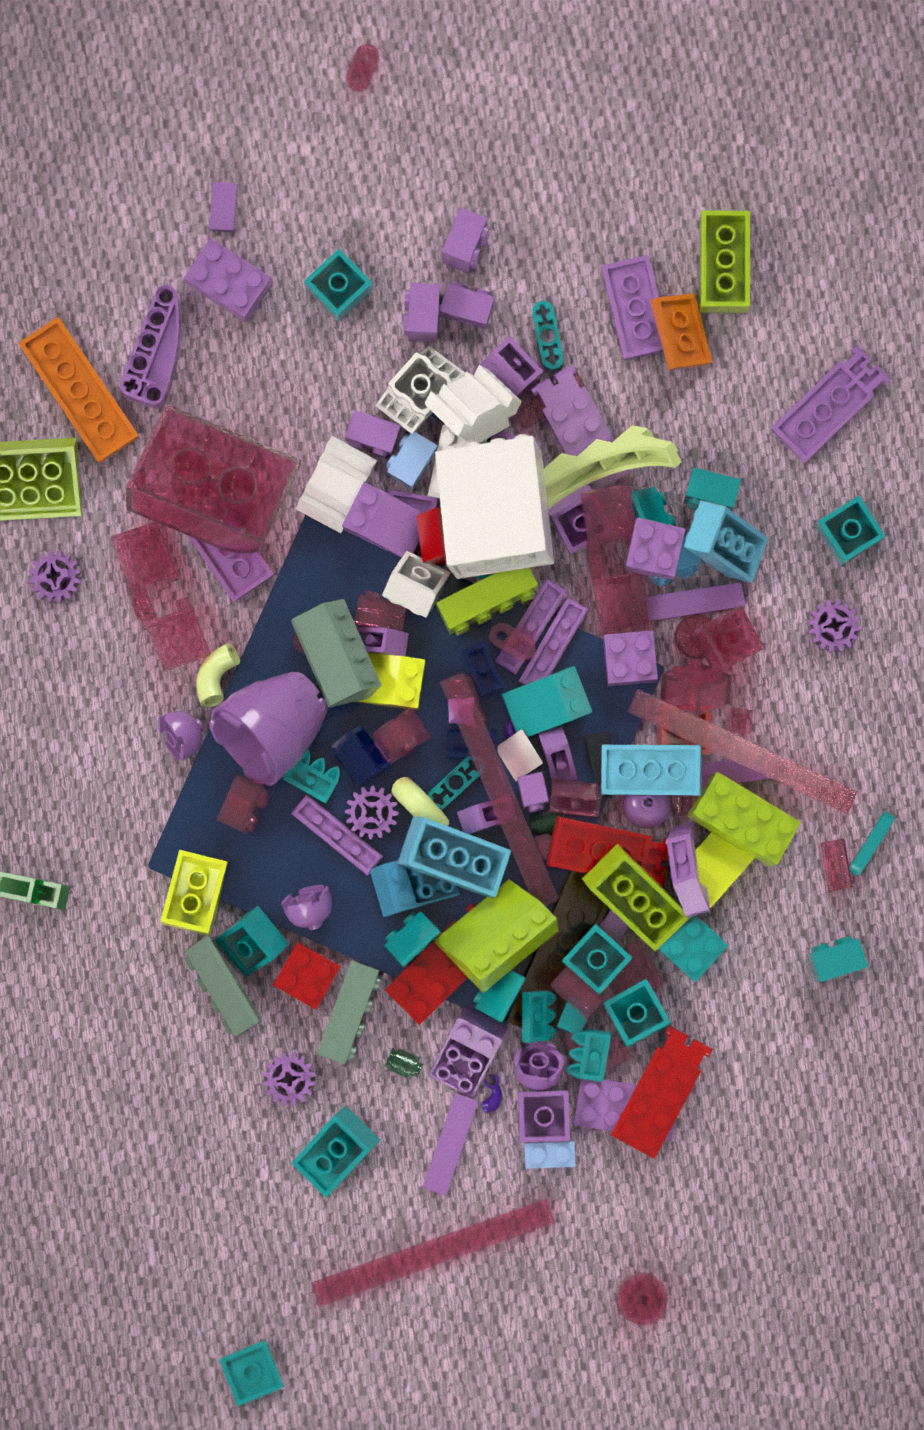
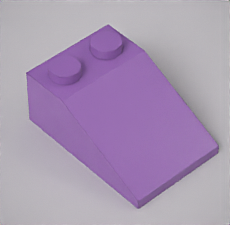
[342,482,422,558]

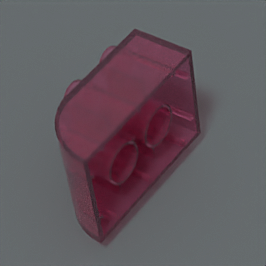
[126,404,303,554]

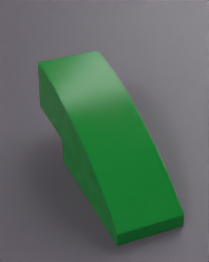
[0,871,70,910]

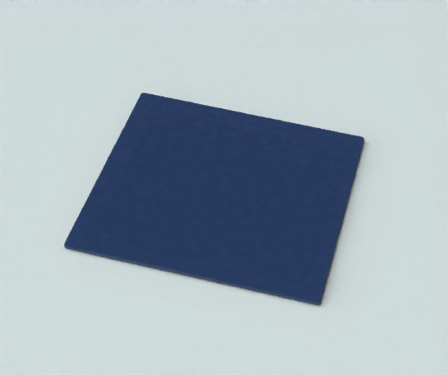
[148,515,664,1026]

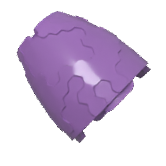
[209,672,328,786]

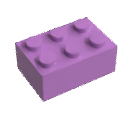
[184,238,273,323]

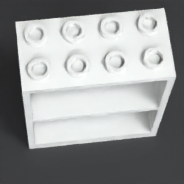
[435,434,554,579]

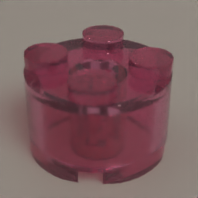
[372,708,432,764]
[616,1272,668,1325]

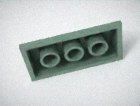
[291,599,382,708]
[184,935,262,1037]

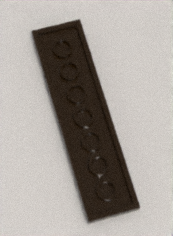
[504,870,608,1041]

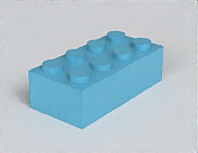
[684,501,769,583]
[397,817,511,897]

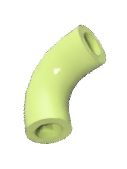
[196,643,240,707]
[392,777,449,826]

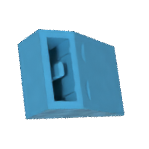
[370,861,460,917]

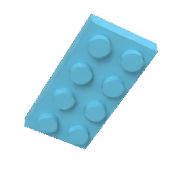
[601,745,702,795]

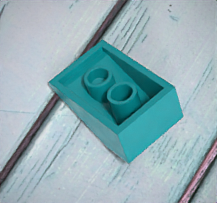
[501,666,592,737]
[384,911,441,967]
[291,1106,381,1198]

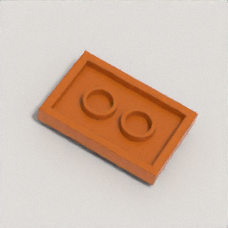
[650,293,713,370]

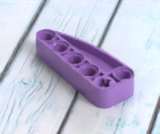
[120,285,181,409]

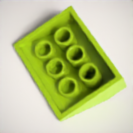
[0,437,82,521]
[434,879,558,993]

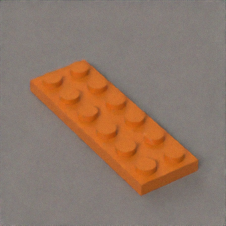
[18,316,139,464]

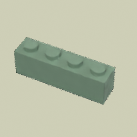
[317,960,382,1064]

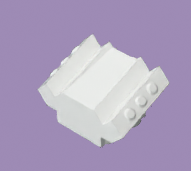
[376,346,465,434]
[425,365,522,443]
[296,436,377,533]

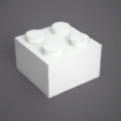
[382,551,451,617]

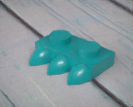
[283,750,340,804]
[522,990,556,1043]
[566,1028,611,1082]

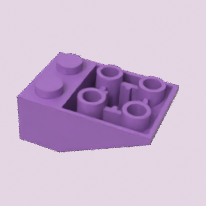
[472,336,543,398]
[428,1005,509,1098]

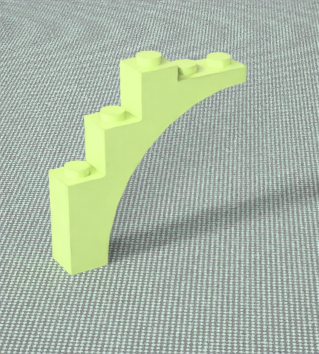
[544,425,682,510]

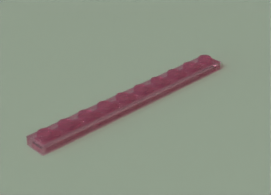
[440,672,559,906]
[627,690,858,814]
[311,1198,555,1307]

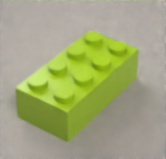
[699,210,750,313]
[436,568,538,636]
[686,772,801,867]
[582,844,690,952]

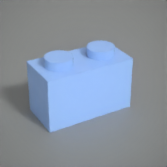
[386,432,438,490]
[524,1140,576,1169]

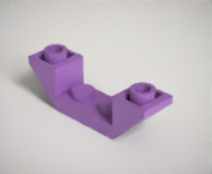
[667,821,710,918]

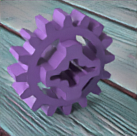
[28,550,82,604]
[807,599,861,653]
[345,786,399,840]
[263,1052,316,1106]

